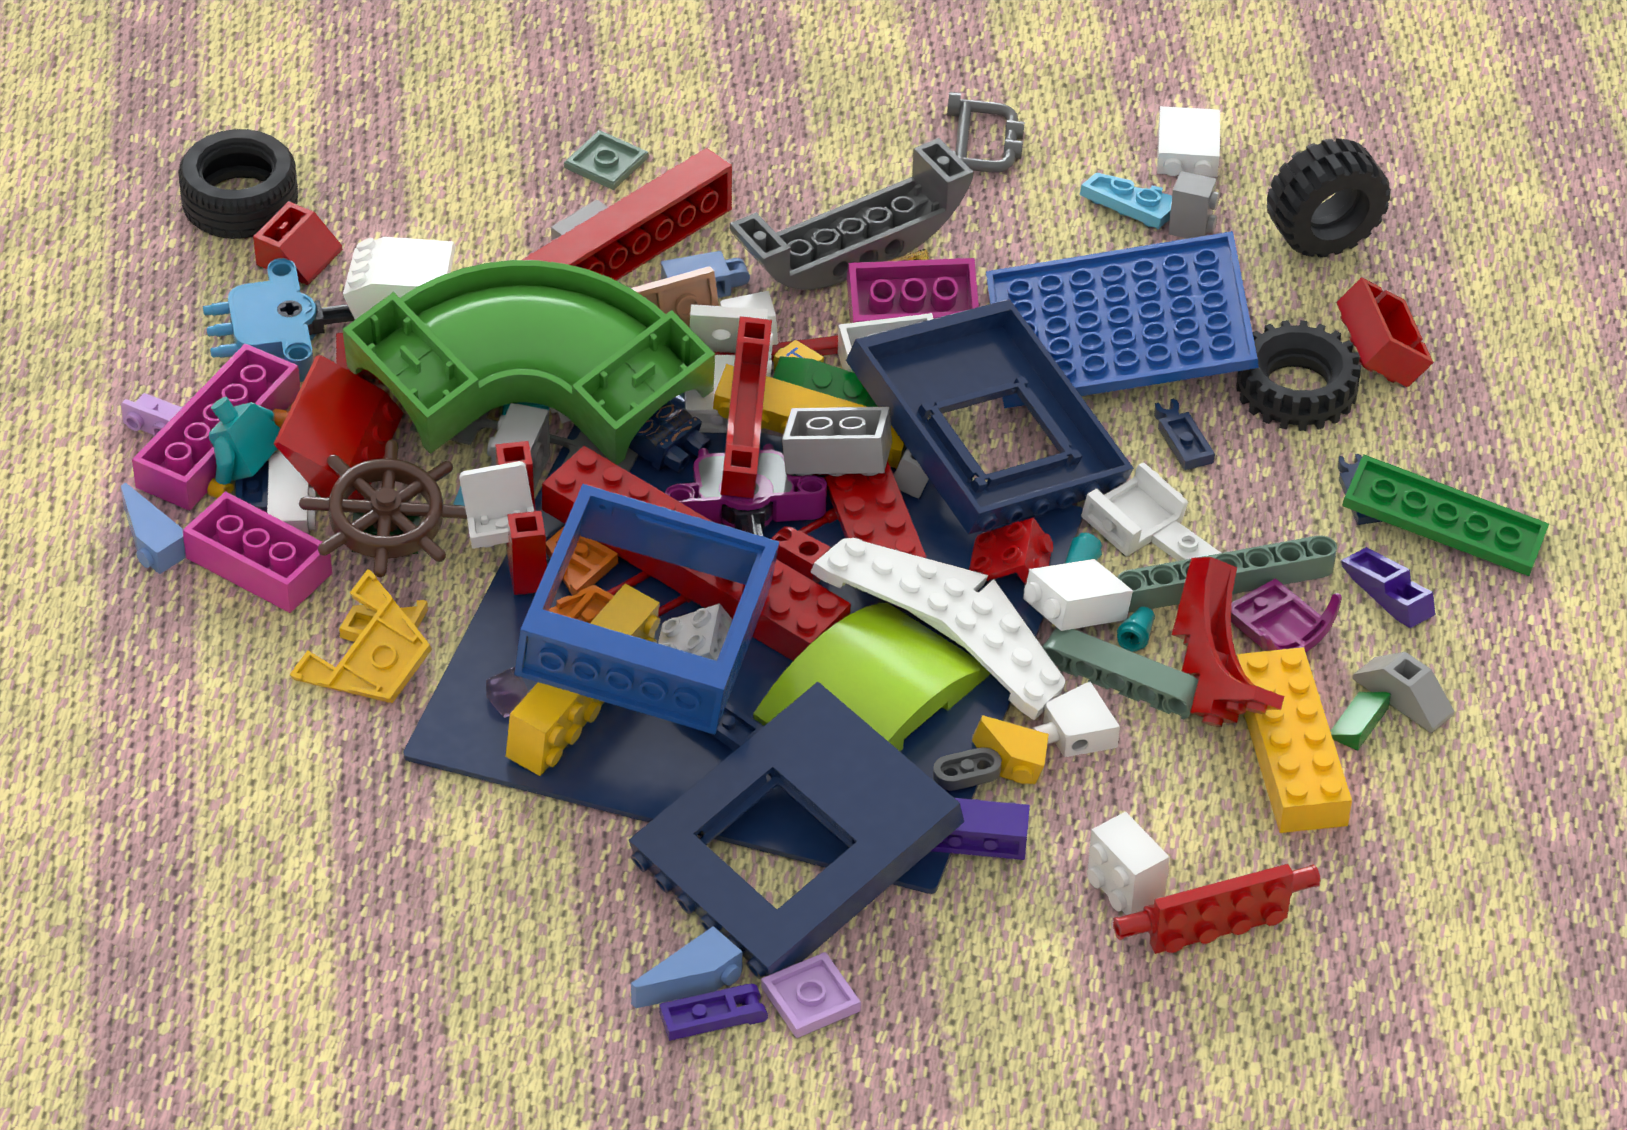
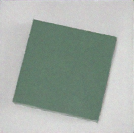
[564,130,649,190]

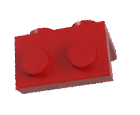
[969,518,1053,585]

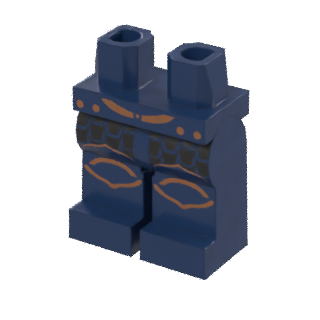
[629,401,710,473]

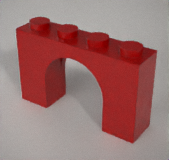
[495,441,547,595]

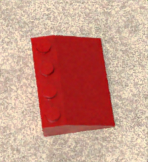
[274,355,404,500]

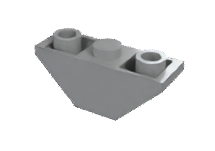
[1352,652,1454,733]

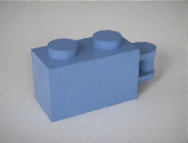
[661,251,750,298]

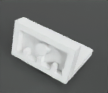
[658,603,733,661]

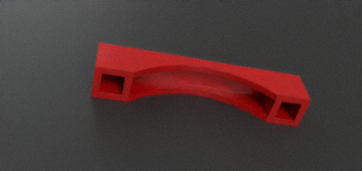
[720,316,772,498]

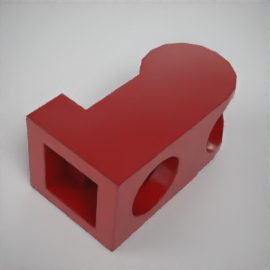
[771,526,831,583]

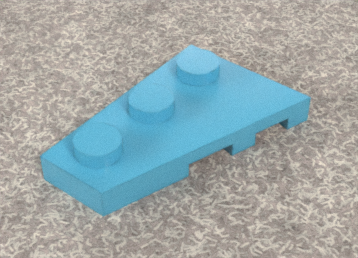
[1080,172,1172,229]

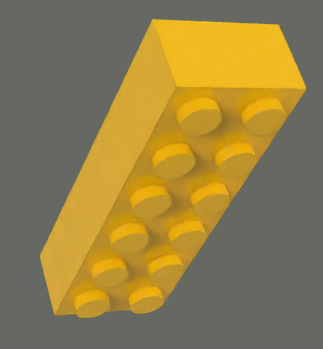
[505,584,660,776]
[1237,647,1352,833]

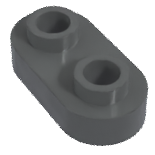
[933,747,1002,791]

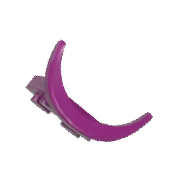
[1231,578,1342,652]

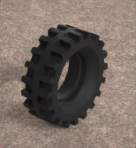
[1236,320,1361,431]

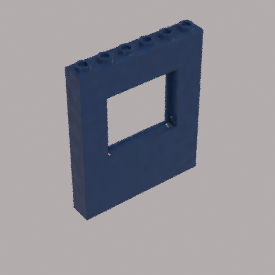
[846,299,1134,535]
[629,682,964,979]

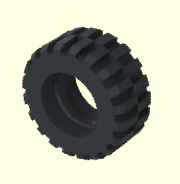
[1267,138,1391,258]

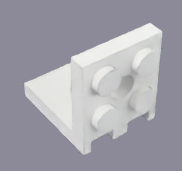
[690,304,773,377]

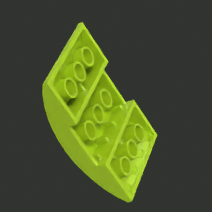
[753,603,991,751]

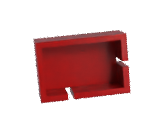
[1336,277,1434,387]

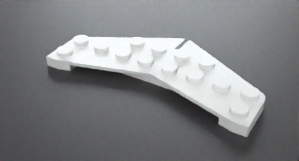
[811,538,1065,720]

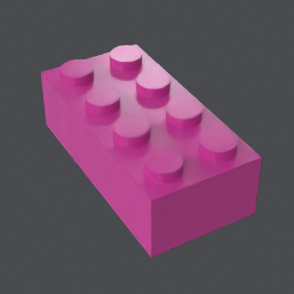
[847,258,979,323]
[182,491,332,613]

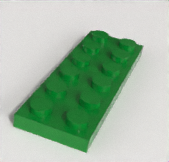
[1342,454,1549,576]

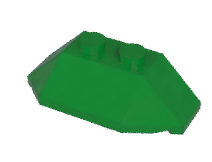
[773,356,878,407]

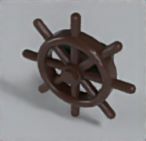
[299,440,467,578]

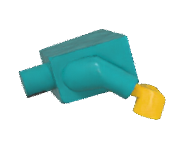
[207,397,280,499]

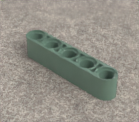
[1043,627,1198,720]

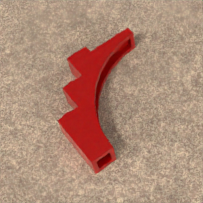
[1172,557,1285,727]

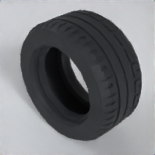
[178,129,298,239]

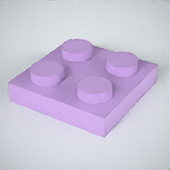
[761,952,861,1039]

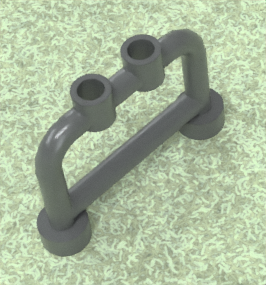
[947,92,1025,173]

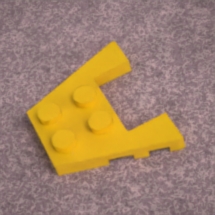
[289,569,432,703]

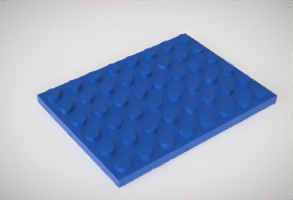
[986,231,1259,409]

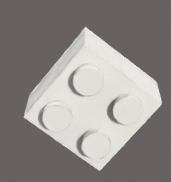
[1087,812,1170,915]

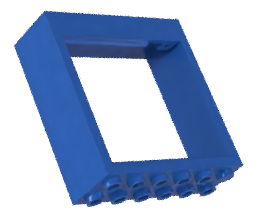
[514,484,780,735]

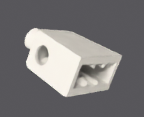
[1032,682,1120,757]

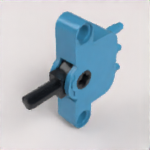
[203,258,355,382]

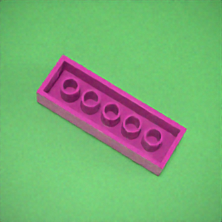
[132,344,300,511]

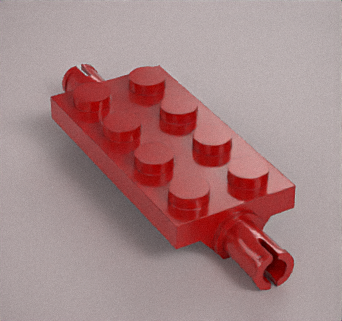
[825,461,926,607]
[1113,864,1321,954]

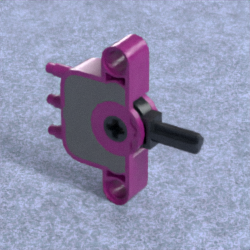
[665,444,827,536]

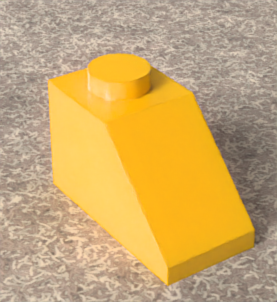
[972,715,1049,784]

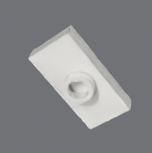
[1152,520,1221,561]

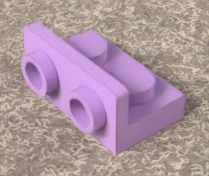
[121,393,182,436]

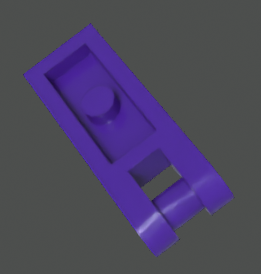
[659,983,768,1041]

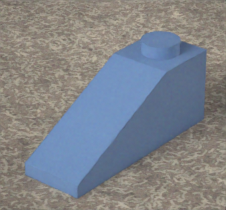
[121,483,186,574]
[631,926,742,1008]

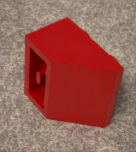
[253,201,343,286]

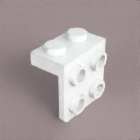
[459,461,534,549]

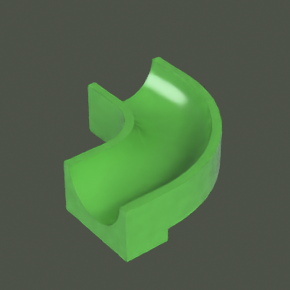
[343,260,715,465]

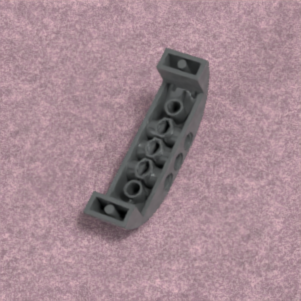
[730,138,974,290]

